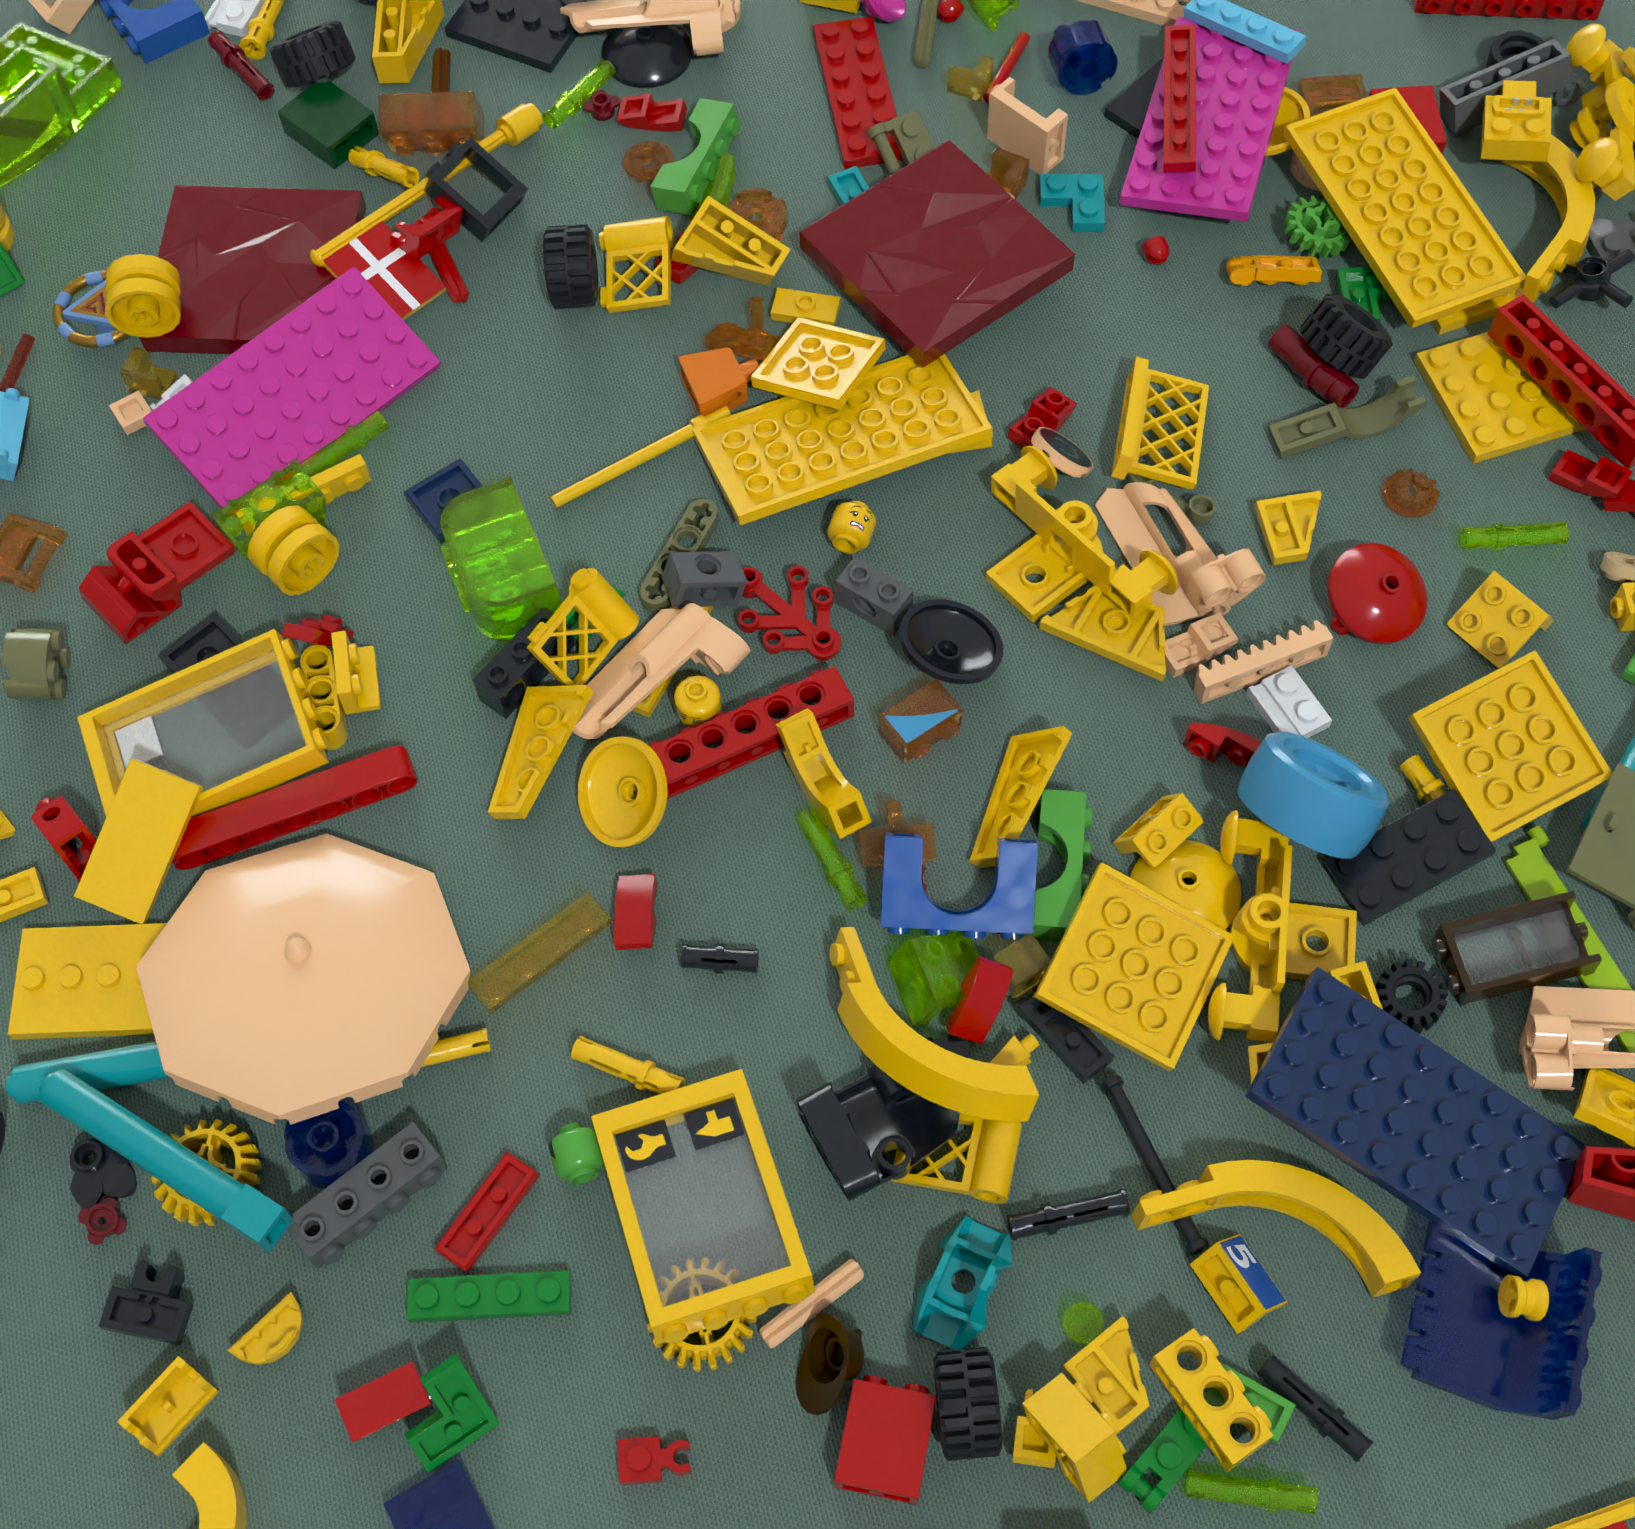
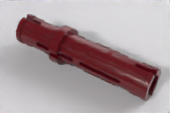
[208,30,275,100]

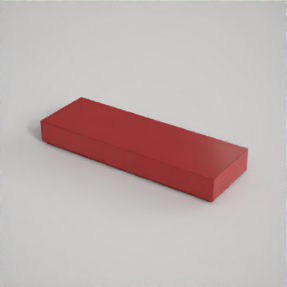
[434,1151,540,1274]

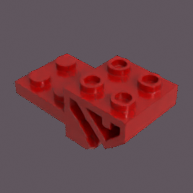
[79,502,235,644]

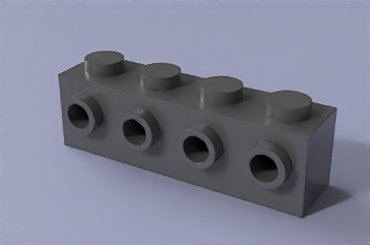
[287,1122,447,1269]

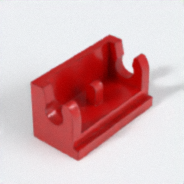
[390,196,463,261]
[334,1361,432,1443]

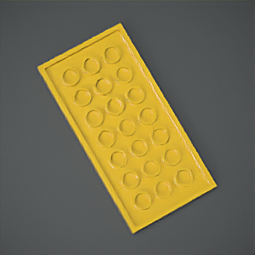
[1283,87,1526,329]
[692,354,993,526]

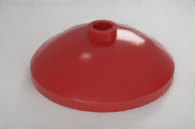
[1327,543,1428,645]

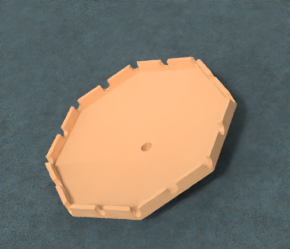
[136,833,471,1125]

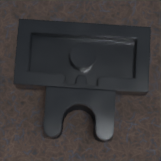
[98,1259,193,1345]

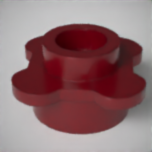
[584,90,620,121]
[78,1197,127,1245]

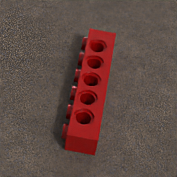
[1413,0,1605,20]
[1487,294,1635,469]
[648,666,854,799]

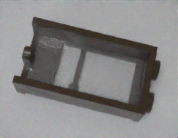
[1432,891,1602,1007]

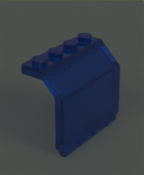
[1400,1221,1602,1420]

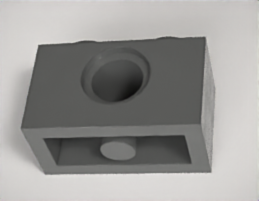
[662,551,747,607]
[835,556,913,636]

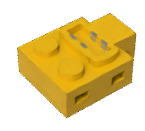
[1480,80,1552,162]

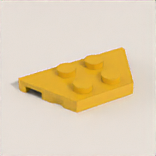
[1040,585,1166,682]

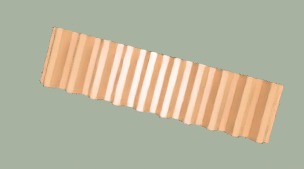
[1193,620,1333,705]

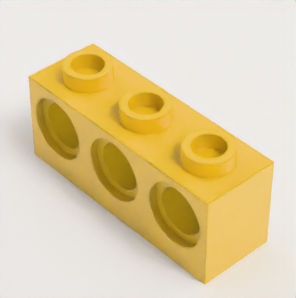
[1149,1328,1274,1472]

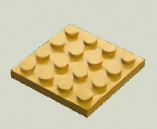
[1414,332,1585,464]
[1408,650,1612,842]
[1034,862,1235,1071]

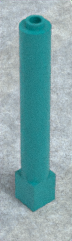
[6,1041,171,1105]
[39,1069,294,1253]

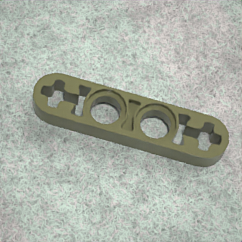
[640,498,719,613]

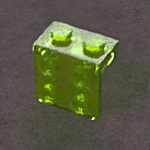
[887,933,979,1027]

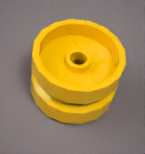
[105,254,181,338]
[247,505,340,596]

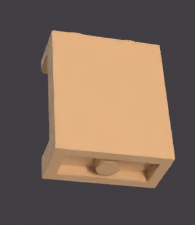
[987,77,1068,175]

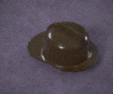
[796,1313,865,1415]

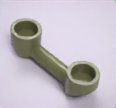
[1128,463,1216,525]

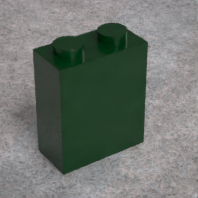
[278,78,379,170]

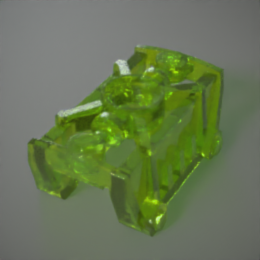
[210,459,326,561]

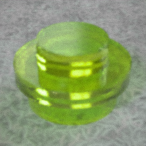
[1063,1302,1104,1344]

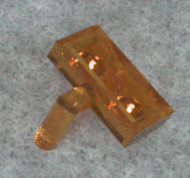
[706,297,779,360]
[859,799,937,867]

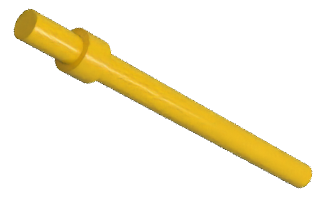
[550,405,731,508]

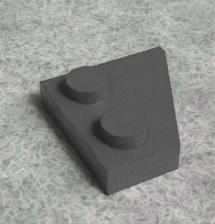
[1586,217,1635,264]

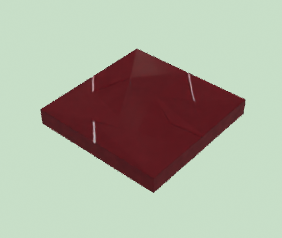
[799,140,1075,368]
[139,185,366,354]

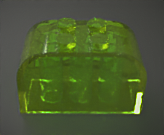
[440,477,561,642]

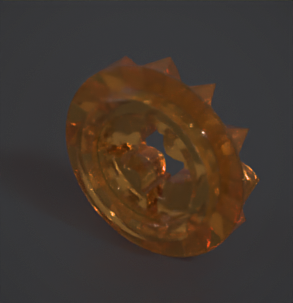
[624,141,674,183]
[1383,467,1440,517]

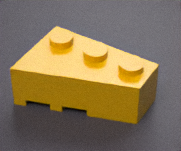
[372,0,445,84]

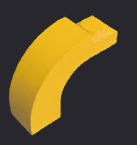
[776,708,872,839]
[172,1442,247,1529]

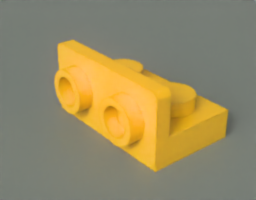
[331,631,381,715]
[1113,793,1203,868]

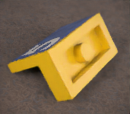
[1190,1234,1288,1334]

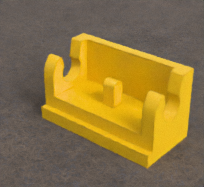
[117,1356,219,1457]

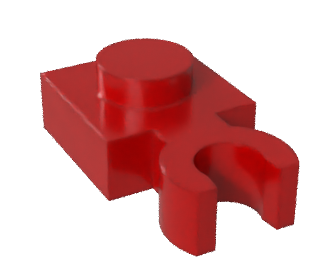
[618,1436,691,1485]

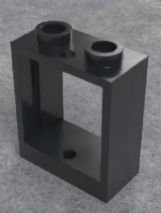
[424,137,528,242]

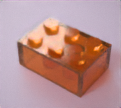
[379,91,485,156]

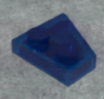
[383,1459,495,1529]

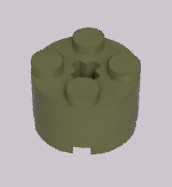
[2,628,71,700]

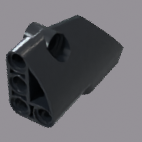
[796,1034,971,1201]

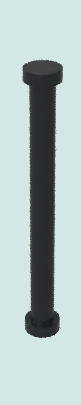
[1100,1075,1210,1256]

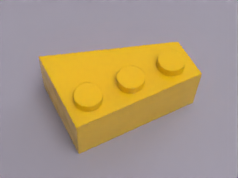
[671,196,791,286]

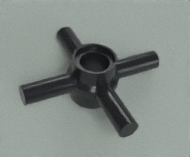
[1549,249,1635,308]

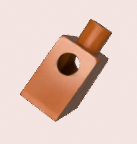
[678,347,759,416]

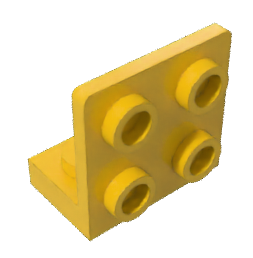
[1447,571,1554,669]

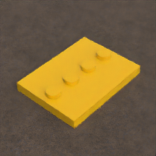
[8,923,167,1040]

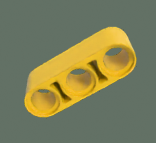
[300,645,348,750]

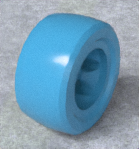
[1237,732,1390,859]

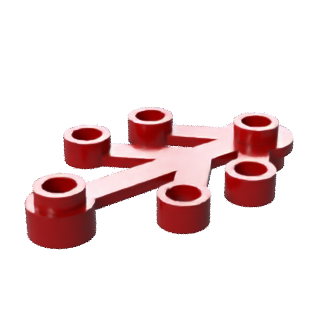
[738,566,841,661]

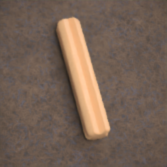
[759,1259,864,1348]

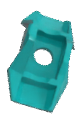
[912,1215,1013,1350]

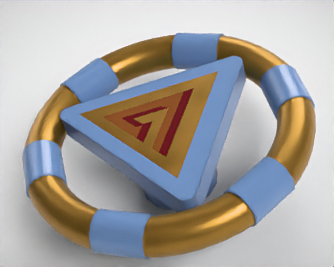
[52,270,130,348]

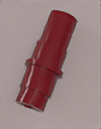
[1268,325,1359,408]

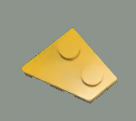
[1254,491,1322,565]
[1062,1316,1150,1435]

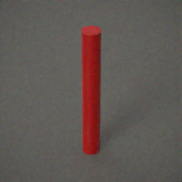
[983,32,1030,103]

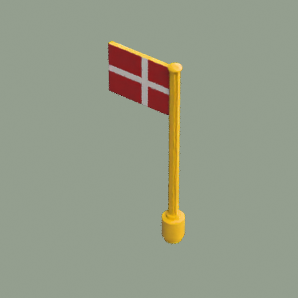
[310,103,543,320]

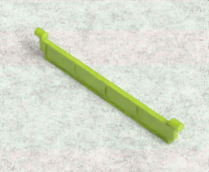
[1505,825,1635,1053]

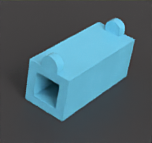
[0,388,30,482]

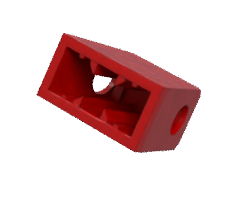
[31,796,97,882]

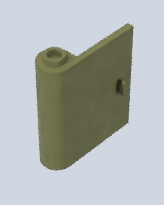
[1566,762,1635,929]

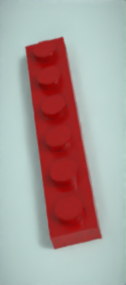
[1163,25,1196,173]

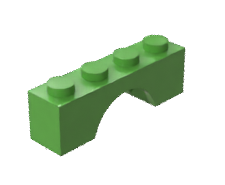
[650,98,740,215]
[1031,789,1093,942]

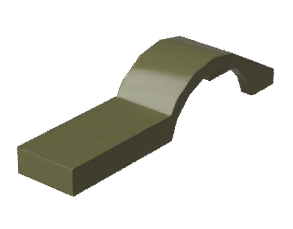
[1269,375,1427,459]

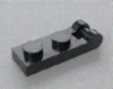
[1012,981,1114,1084]

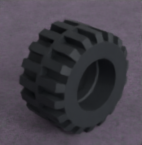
[269,21,356,87]
[543,224,598,309]
[1300,293,1393,379]
[933,1347,1002,1461]

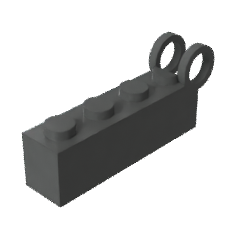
[1440,39,1584,135]

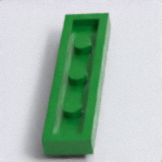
[406,1270,571,1323]

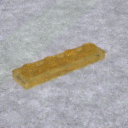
[468,892,612,1015]

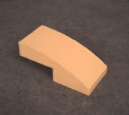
[1165,612,1238,678]

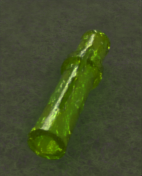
[542,59,615,130]
[294,410,390,480]
[1459,522,1569,551]
[796,808,868,911]
[1185,1469,1318,1515]

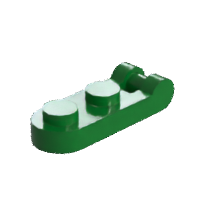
[1118,1409,1207,1514]

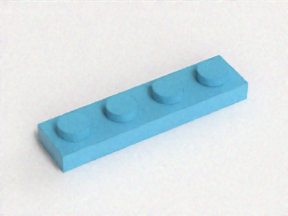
[1184,0,1306,64]

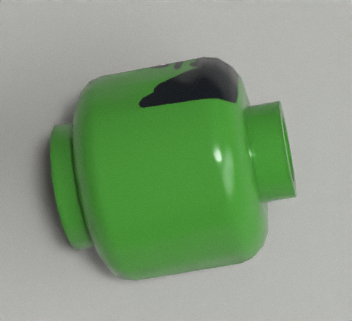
[549,1123,604,1185]

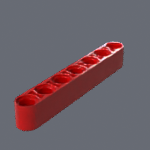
[173,746,418,870]

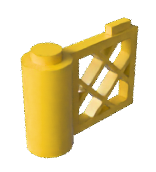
[599,216,674,313]
[527,568,639,686]
[891,1113,1022,1204]

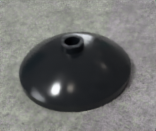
[602,24,692,88]
[899,599,1003,684]

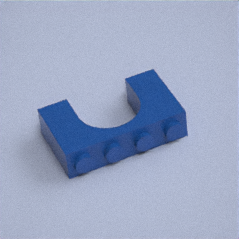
[94,0,210,64]
[880,832,1038,940]

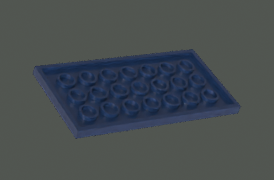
[1245,967,1586,1279]

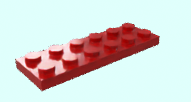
[813,16,904,169]

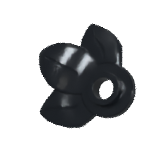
[70,1138,137,1209]

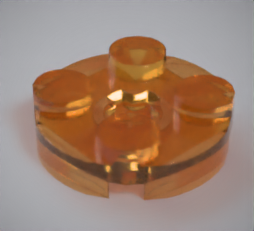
[725,188,788,242]

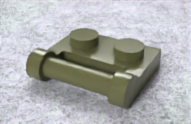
[867,109,935,175]

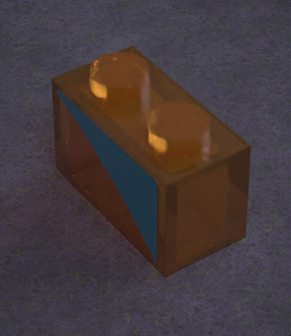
[878,679,963,764]

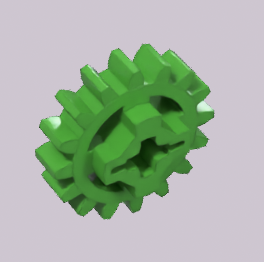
[1283,196,1351,259]

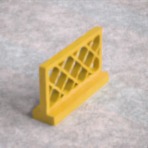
[1111,356,1209,490]

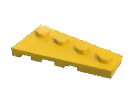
[488,685,594,819]
[969,726,1073,868]

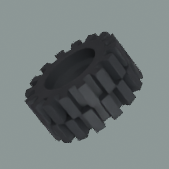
[1375,959,1448,1034]

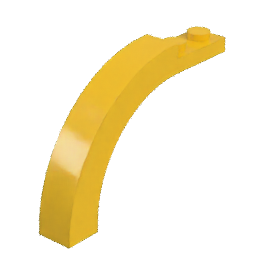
[1502,134,1595,303]
[830,927,1039,1122]
[1131,1160,1421,1298]

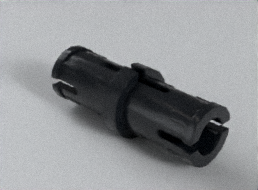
[681,944,759,974]

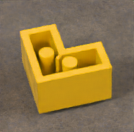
[1022,1373,1127,1503]

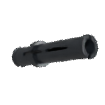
[1006,1189,1130,1241]
[1257,1354,1374,1462]

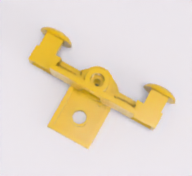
[1566,23,1635,201]
[986,446,1178,623]
[1208,810,1357,1042]

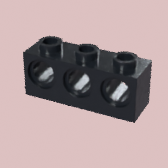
[473,606,575,719]

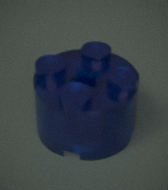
[1048,20,1118,95]
[284,1100,374,1189]

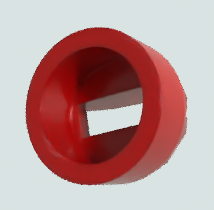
[938,0,965,23]
[1141,236,1170,265]

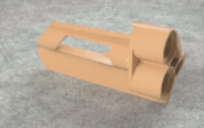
[560,0,724,56]
[1095,482,1266,626]
[573,603,751,739]
[1519,986,1635,1091]

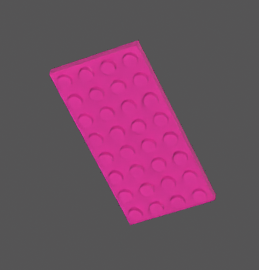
[1120,17,1299,222]
[143,266,441,522]

